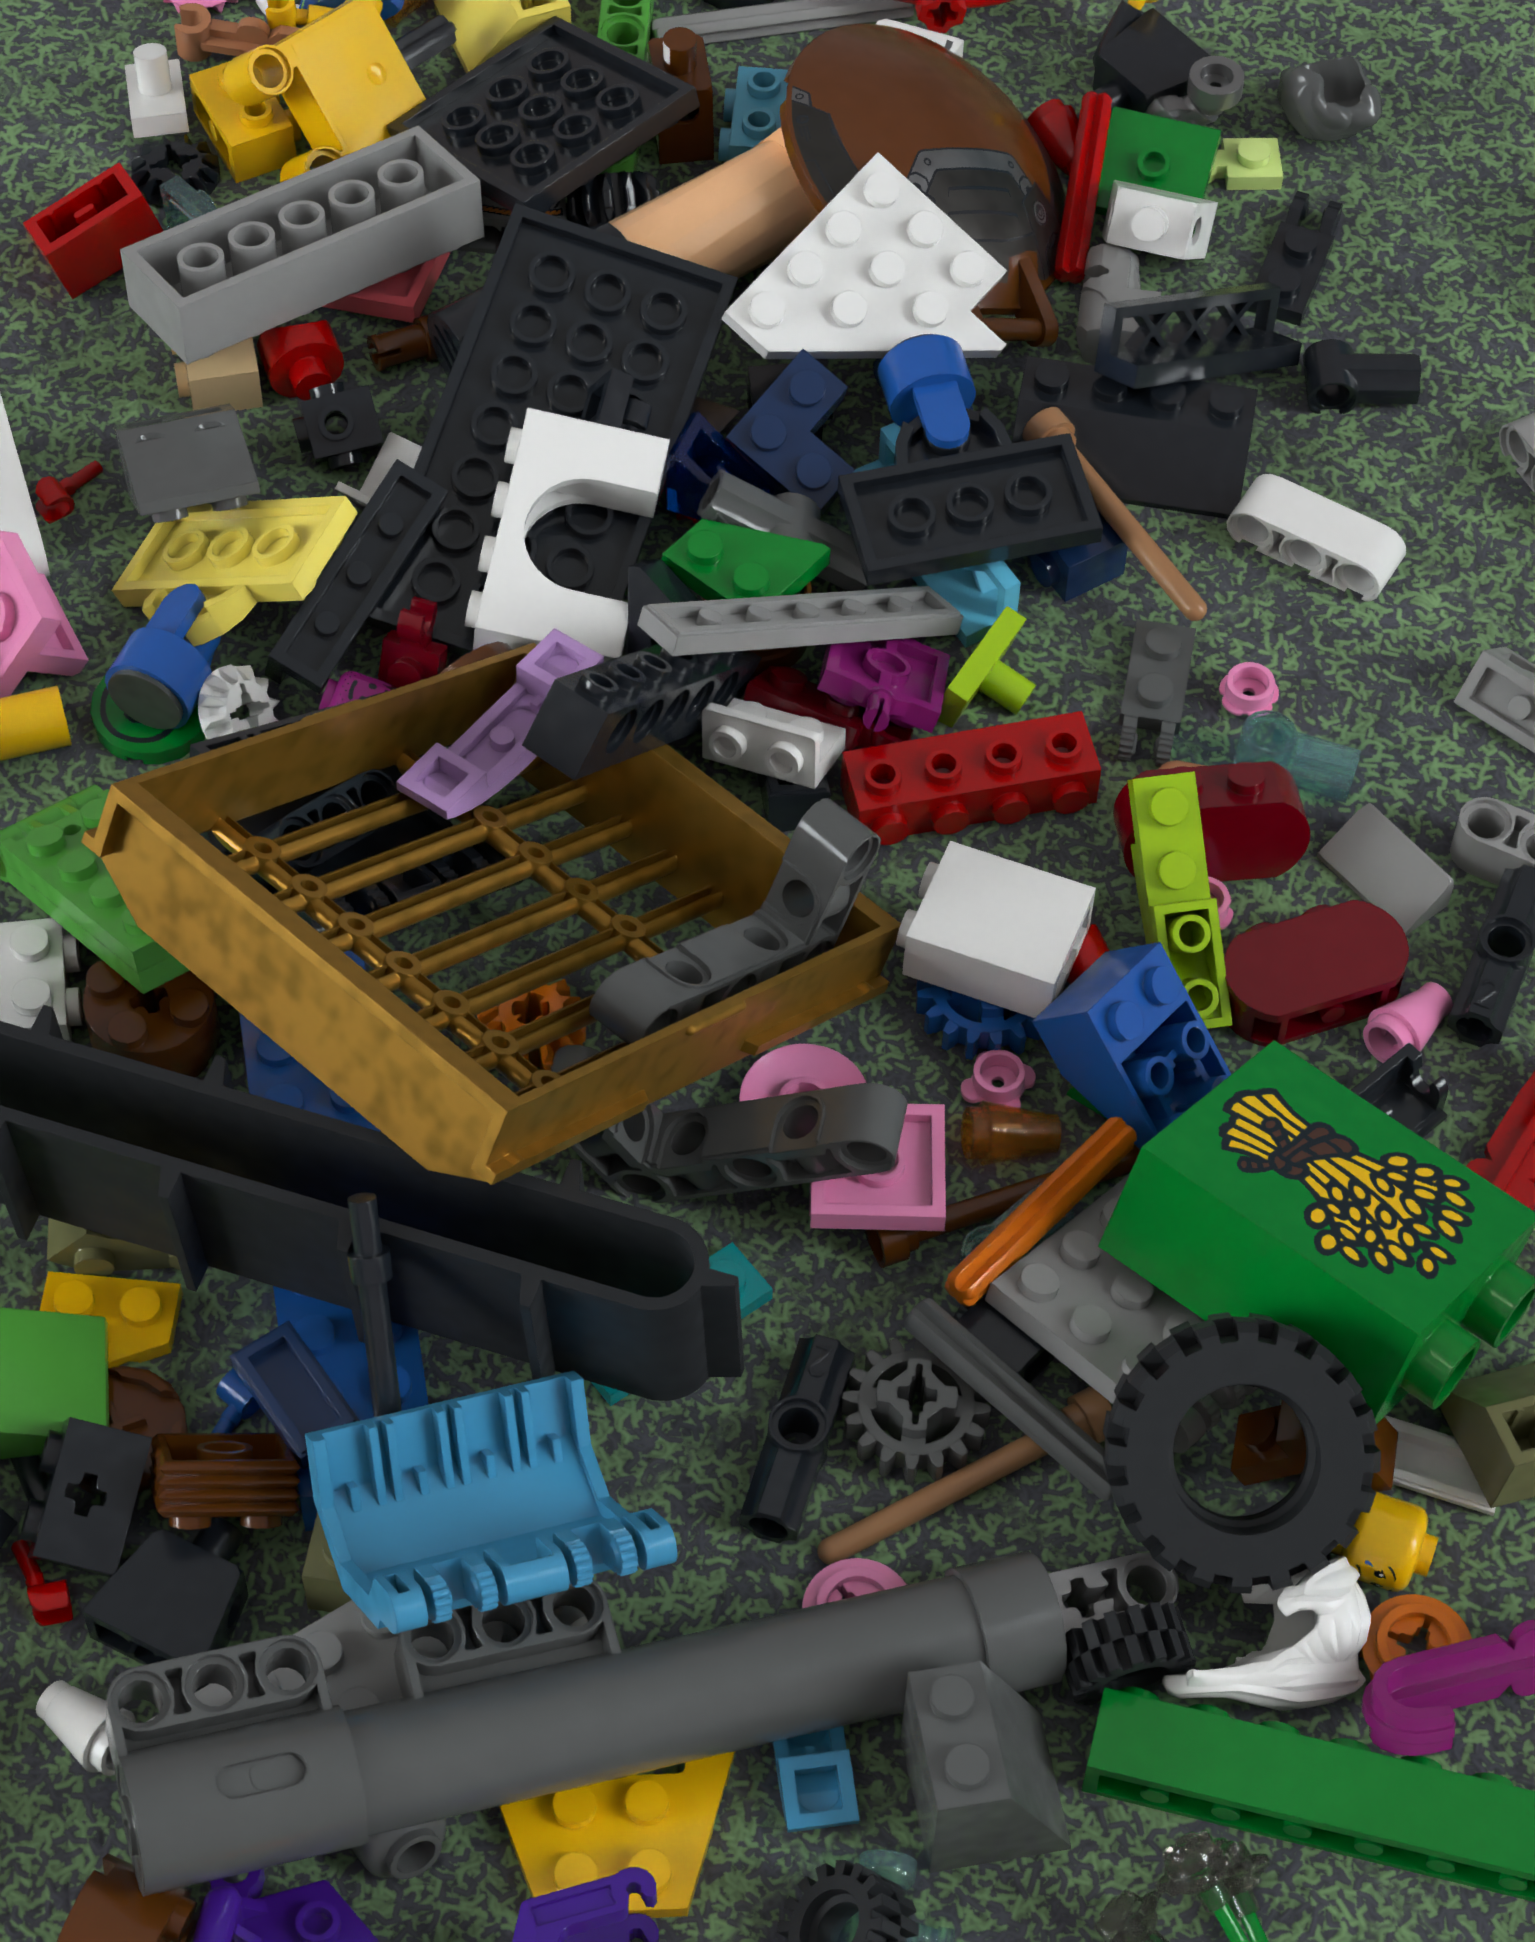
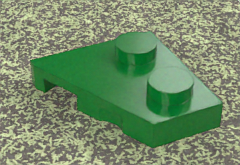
[662,519,831,600]

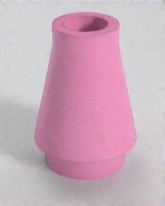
[1363,982,1453,1063]

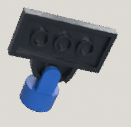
[838,334,1103,586]

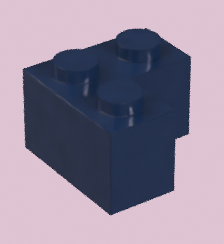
[722,349,855,516]

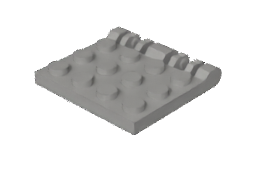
[985,1175,1258,1453]

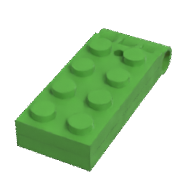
[0,784,189,994]

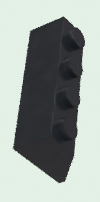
[1012,356,1258,519]

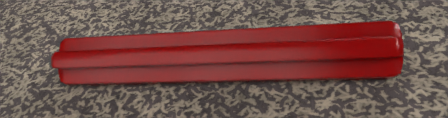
[1054,91,1112,284]

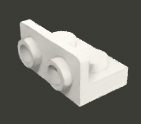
[702,698,846,789]

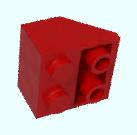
[23,162,164,299]

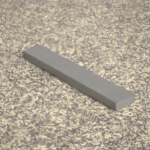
[637,586,964,656]

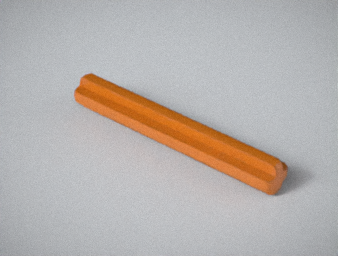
[945,1117,1137,1307]

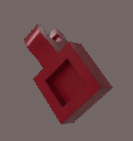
[378,596,449,688]

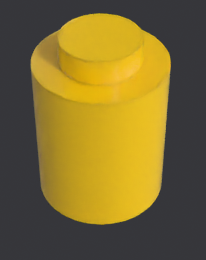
[0,685,72,761]

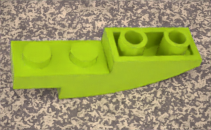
[1127,771,1233,1029]

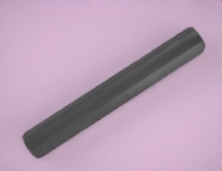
[904,1297,1112,1501]

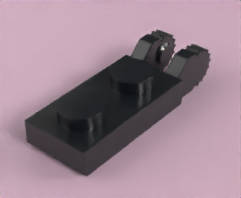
[1247,191,1343,326]

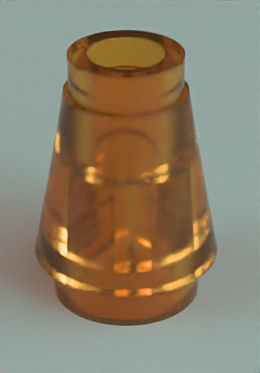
[961,1100,1061,1166]

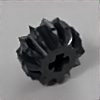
[566,171,660,228]

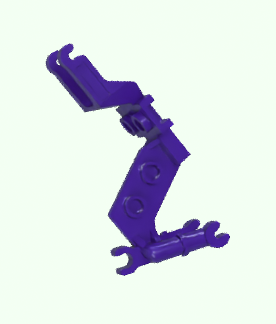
[193,1867,659,1942]

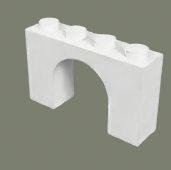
[465,408,670,662]

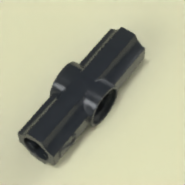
[1446,865,1535,1047]
[739,1334,856,1544]

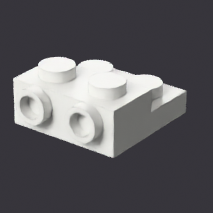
[0,918,83,1042]

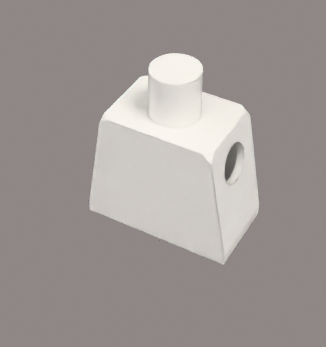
[1102,180,1218,260]

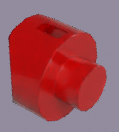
[256,319,344,401]

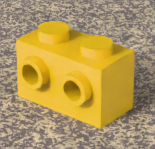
[189,61,302,183]

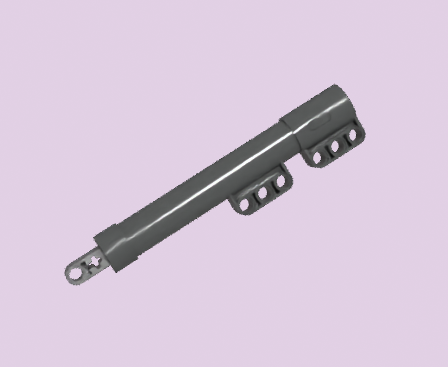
[106,1551,1179,1897]

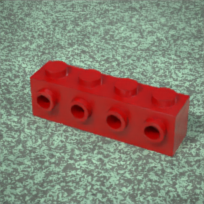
[840,711,1101,845]

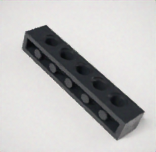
[522,644,762,780]

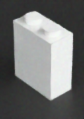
[896,841,1096,1018]

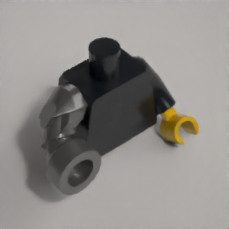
[1093,0,1244,126]

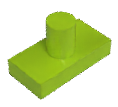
[938,606,1037,728]

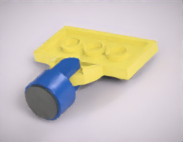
[105,496,358,729]

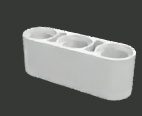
[1227,474,1406,601]

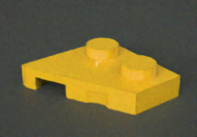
[39,1271,183,1368]

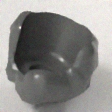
[1277,55,1383,142]

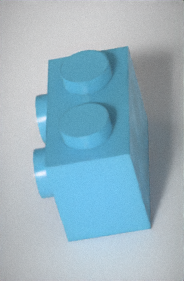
[718,66,788,162]

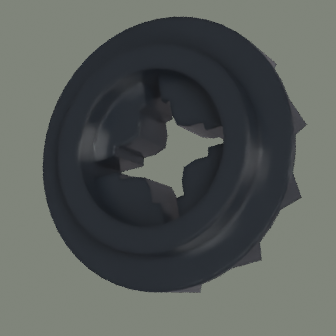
[131,134,220,208]

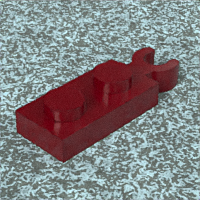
[743,666,914,750]

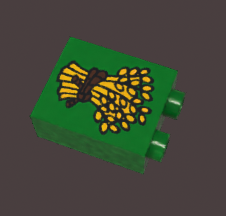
[1098,1040,1535,1424]

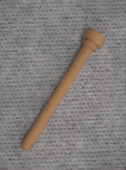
[1022,407,1207,621]
[817,1386,1112,1565]

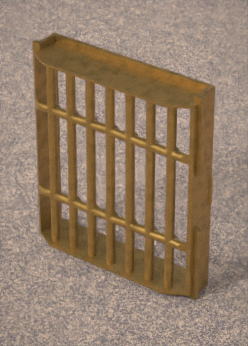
[81,643,901,1185]

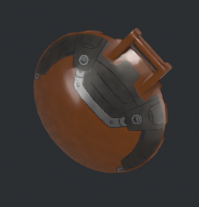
[780,24,1066,347]

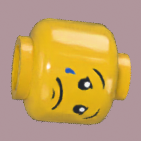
[1331,1491,1439,1592]

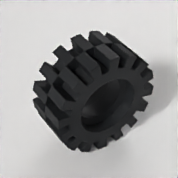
[1065,1602,1196,1705]
[777,1860,919,1942]

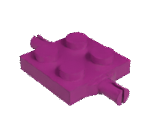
[817,638,950,733]

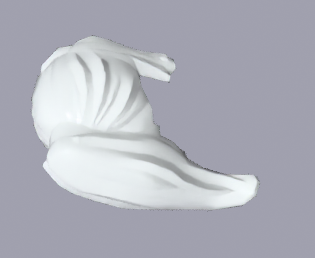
[1162,1555,1371,1711]

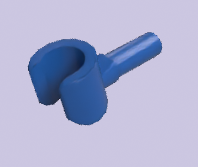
[211,1368,261,1433]

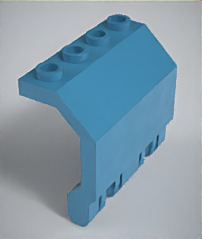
[305,1370,677,1634]

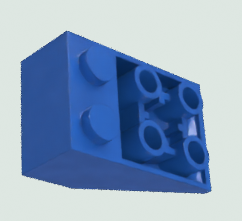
[1032,942,1231,1150]

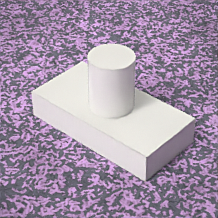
[125,43,189,138]

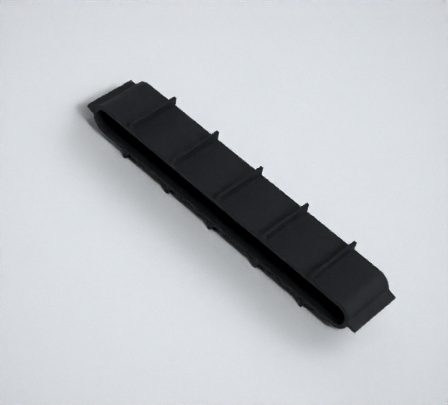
[0,1005,745,1401]

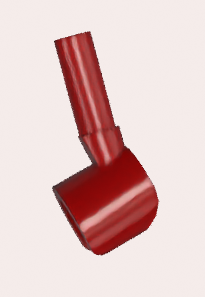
[35,460,103,524]
[11,1540,73,1626]

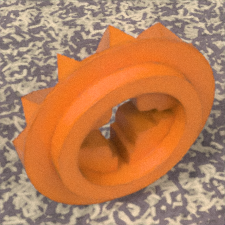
[1359,1594,1472,1681]

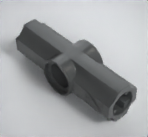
[697,469,867,591]

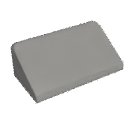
[1317,803,1454,935]

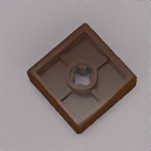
[149,1433,301,1530]

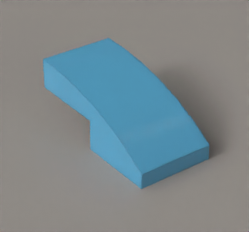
[772,1726,860,1833]

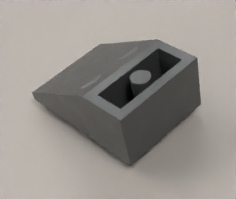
[113,403,261,523]

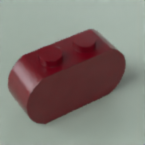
[1113,761,1310,882]
[1224,900,1409,1047]

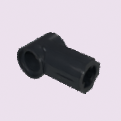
[1303,339,1421,414]

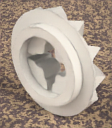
[198,664,280,740]

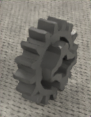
[841,1338,991,1484]

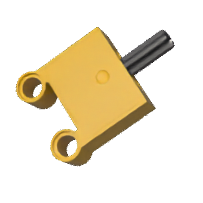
[223,0,457,183]

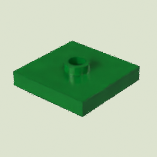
[1095,106,1221,235]

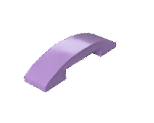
[396,628,604,820]

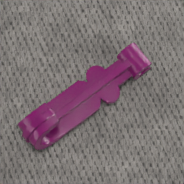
[1362,1620,1535,1756]

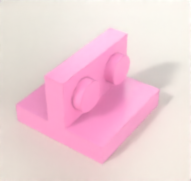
[0,531,89,698]
[809,1104,946,1231]

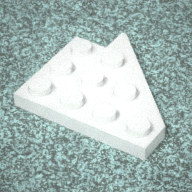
[722,152,1007,359]

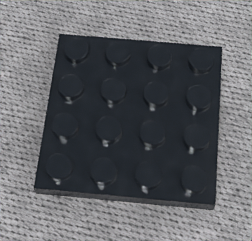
[387,16,700,213]

